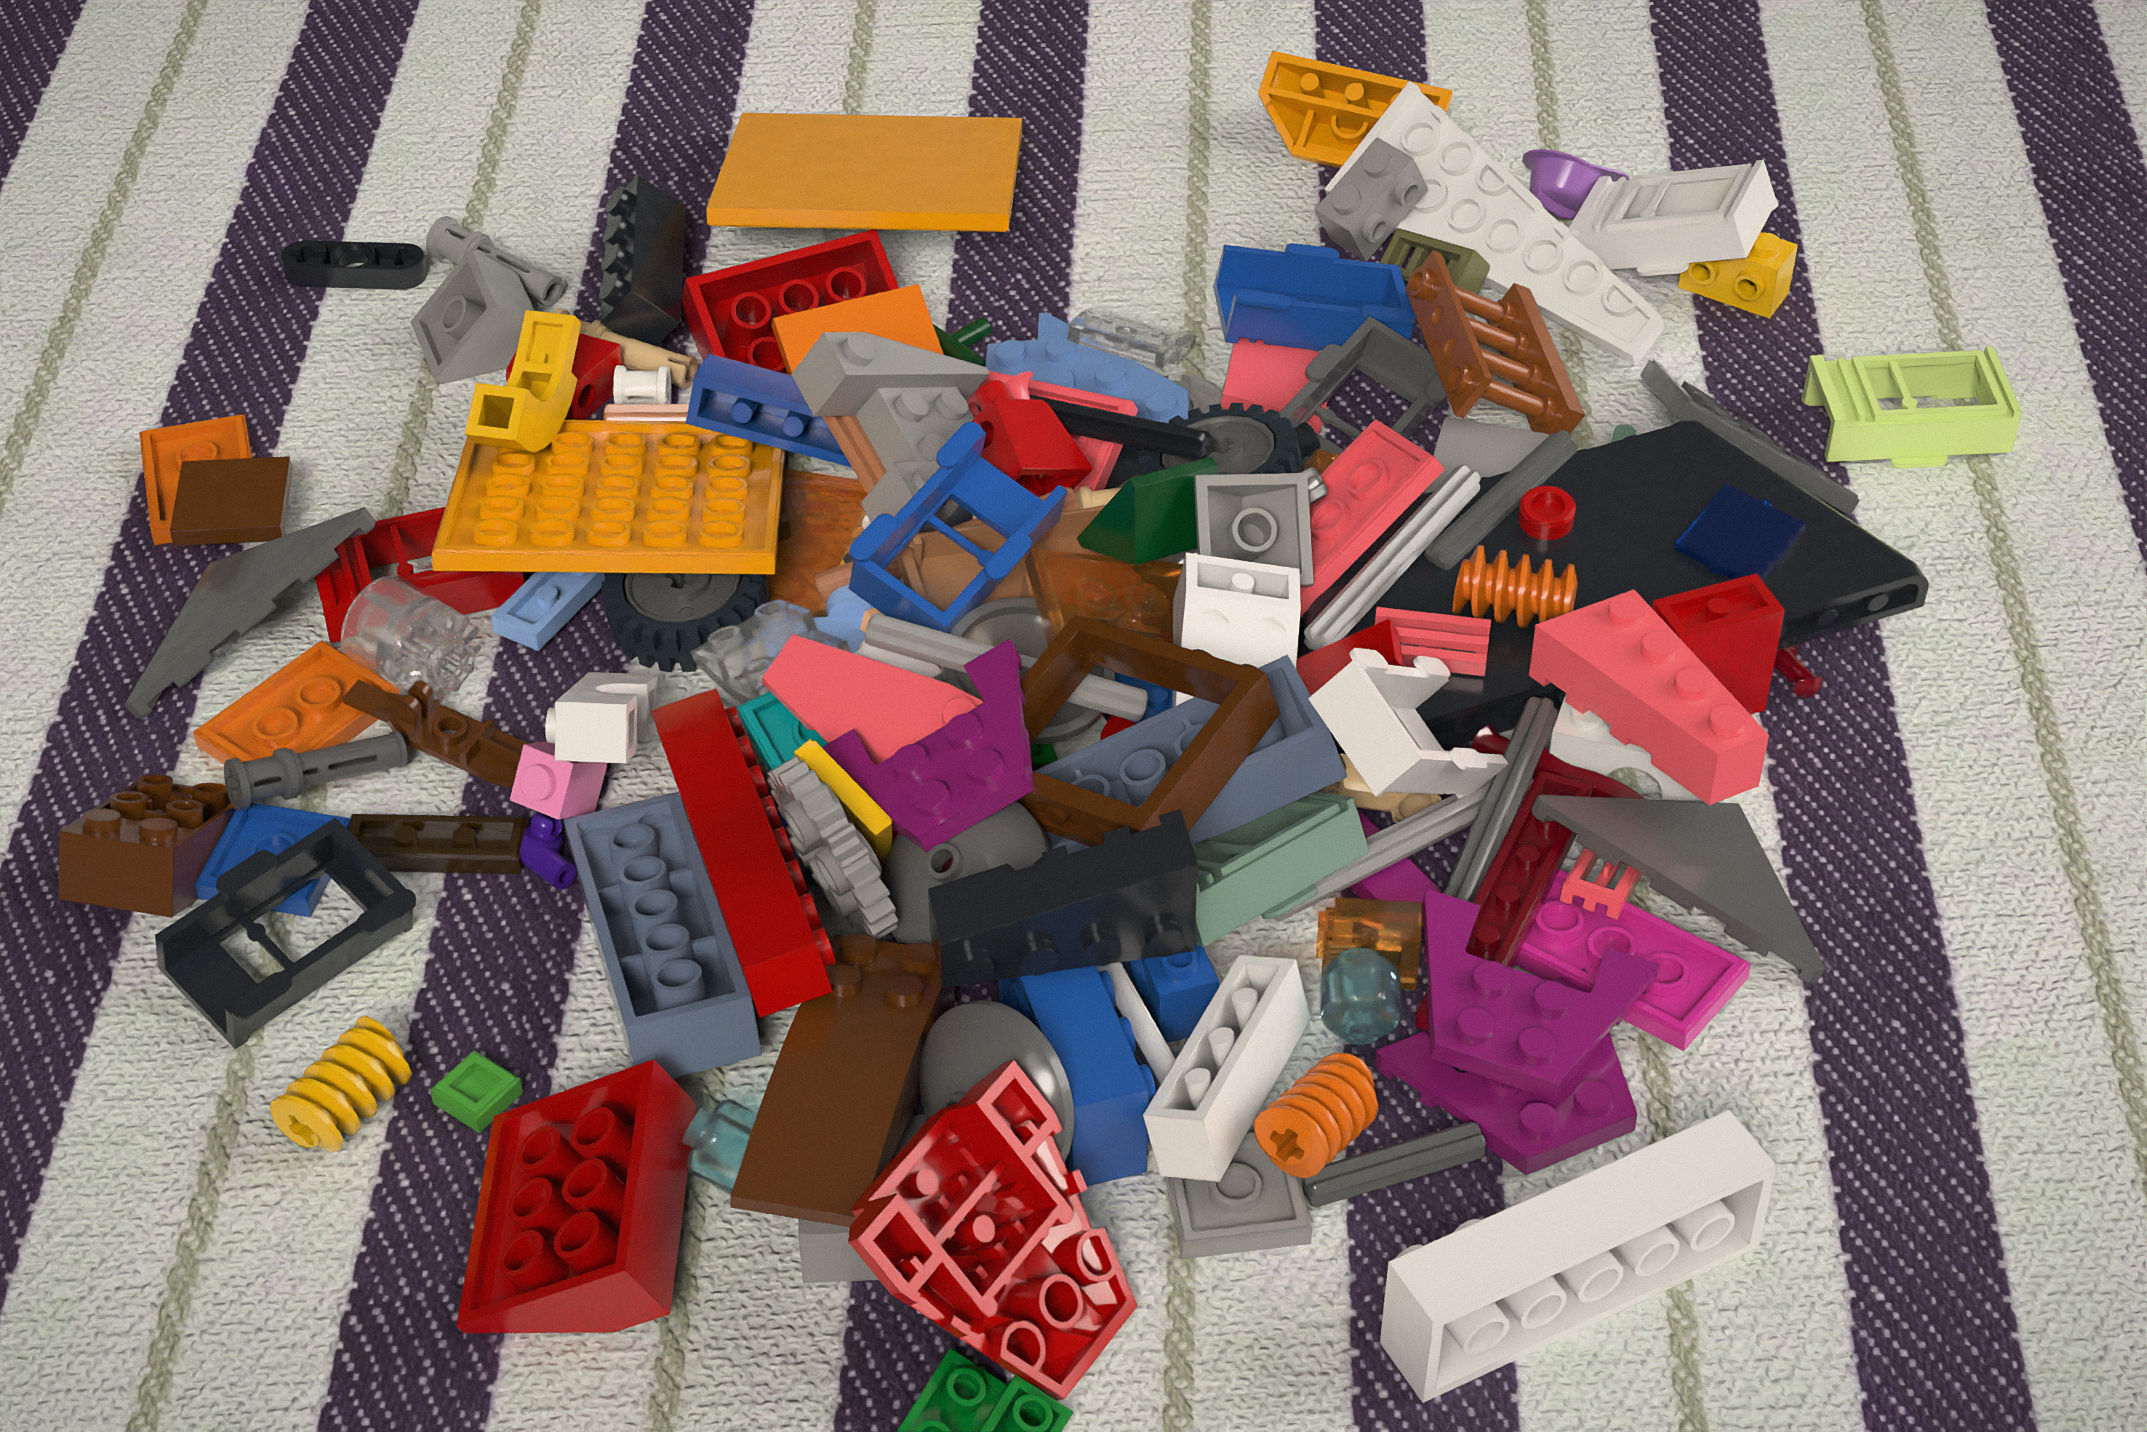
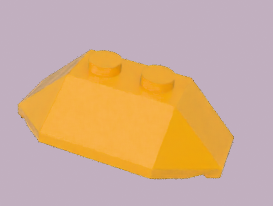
[1258,51,1453,168]

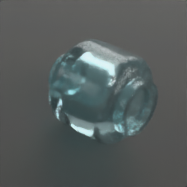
[1320,948,1402,1045]
[681,1098,758,1195]

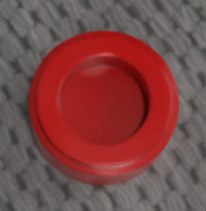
[1518,486,1576,540]

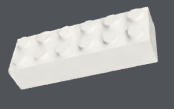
[1380,1110,1777,1403]

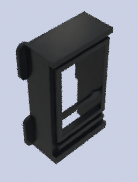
[155,817,416,1049]

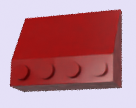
[681,229,899,375]
[456,1059,696,1333]

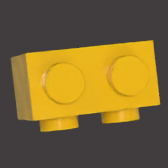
[1678,232,1798,319]

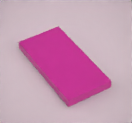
[1514,869,1750,1051]

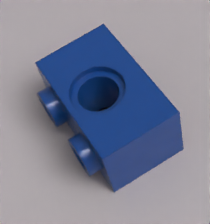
[1120,941,1219,1043]

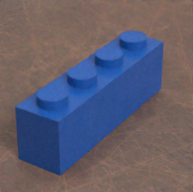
[685,354,851,467]

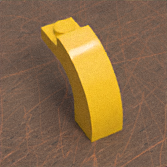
[465,310,581,452]

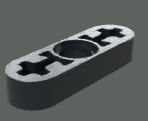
[281,240,427,290]

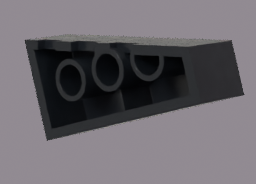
[928,809,1198,988]

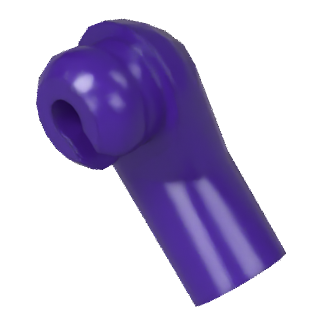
[520,812,576,890]

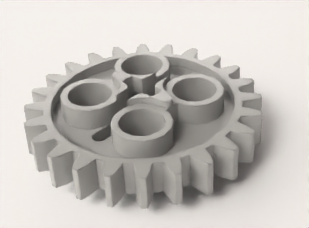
[767,756,899,940]

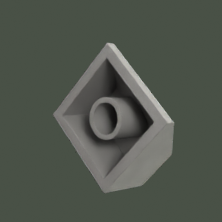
[411,249,534,384]

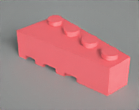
[1529,589,1769,805]

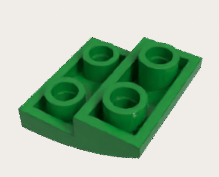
[897,1348,1073,1432]

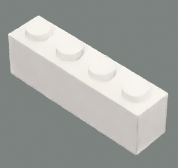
[1143,955,1311,1182]

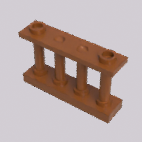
[1405,250,1585,435]

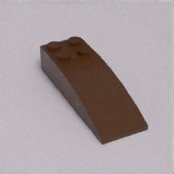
[730,934,955,1227]

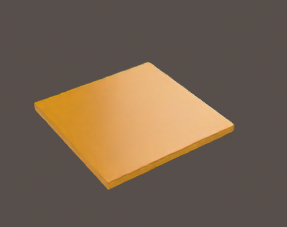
[706,113,1022,232]
[432,420,786,574]

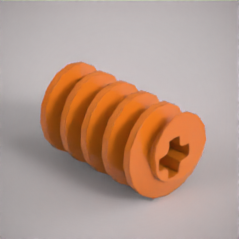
[1452,545,1578,628]
[1253,1053,1378,1178]

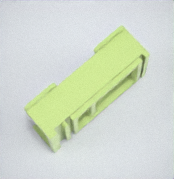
[1801,346,2022,469]

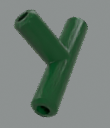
[933,317,992,367]

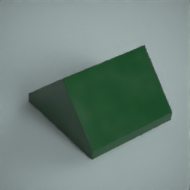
[1076,456,1218,566]

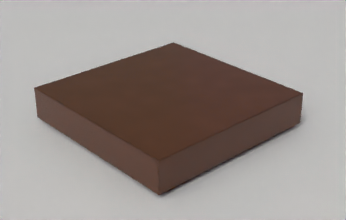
[170,456,293,546]

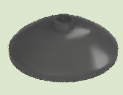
[941,598,1115,744]
[880,801,1051,946]
[920,1000,1074,1162]

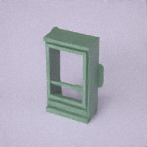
[1192,792,1369,947]

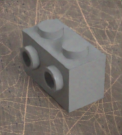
[1315,137,1429,262]

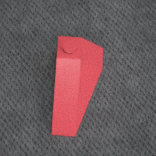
[762,634,983,764]

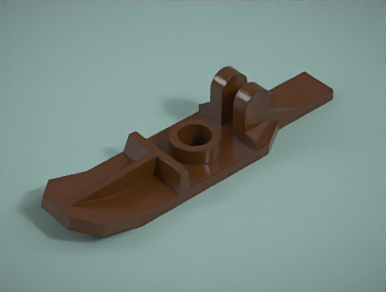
[343,679,530,788]

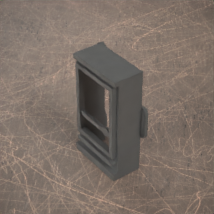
[1279,316,1447,475]

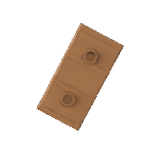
[897,505,1144,616]

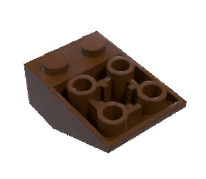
[59,774,235,918]

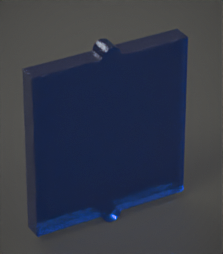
[1674,483,1806,581]

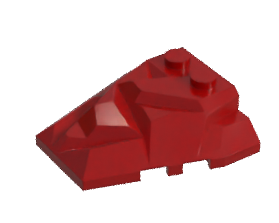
[848,1060,1138,1401]

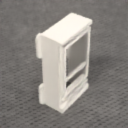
[1569,160,1778,276]
[1308,648,1508,799]

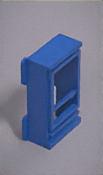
[1213,243,1417,351]
[848,422,1068,634]

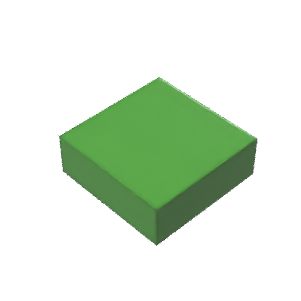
[430,1051,523,1133]

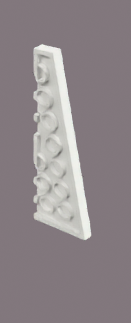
[1325,81,1666,365]

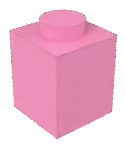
[510,741,608,820]

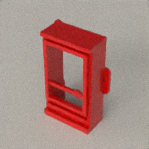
[314,507,524,643]

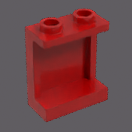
[1652,573,1785,715]

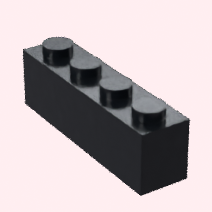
[599,175,685,346]

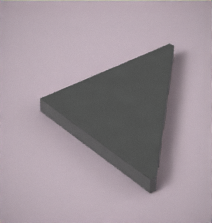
[1640,359,1860,516]
[124,507,376,719]
[1531,795,1825,983]

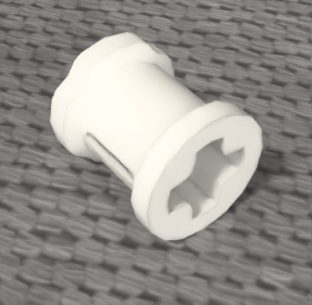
[613,365,671,404]

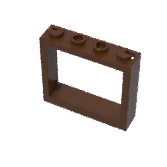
[1016,614,1281,847]

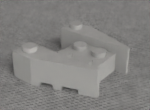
[791,332,990,533]

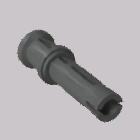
[224,731,408,811]

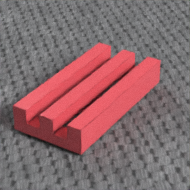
[1374,607,1491,676]
[1560,848,1643,920]

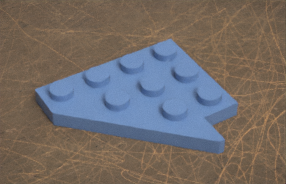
[985,312,1191,423]

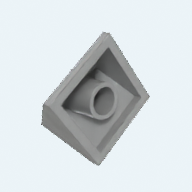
[1194,473,1314,588]

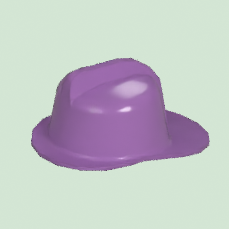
[1522,149,1630,220]

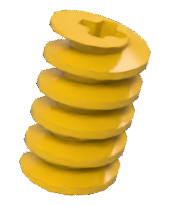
[270,1016,412,1153]

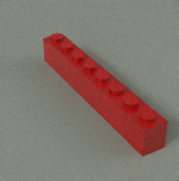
[651,688,836,1018]

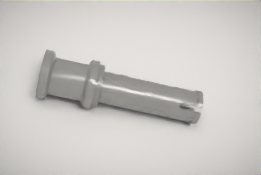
[426,216,564,307]

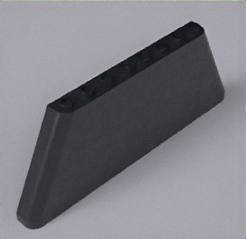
[1300,420,1929,754]

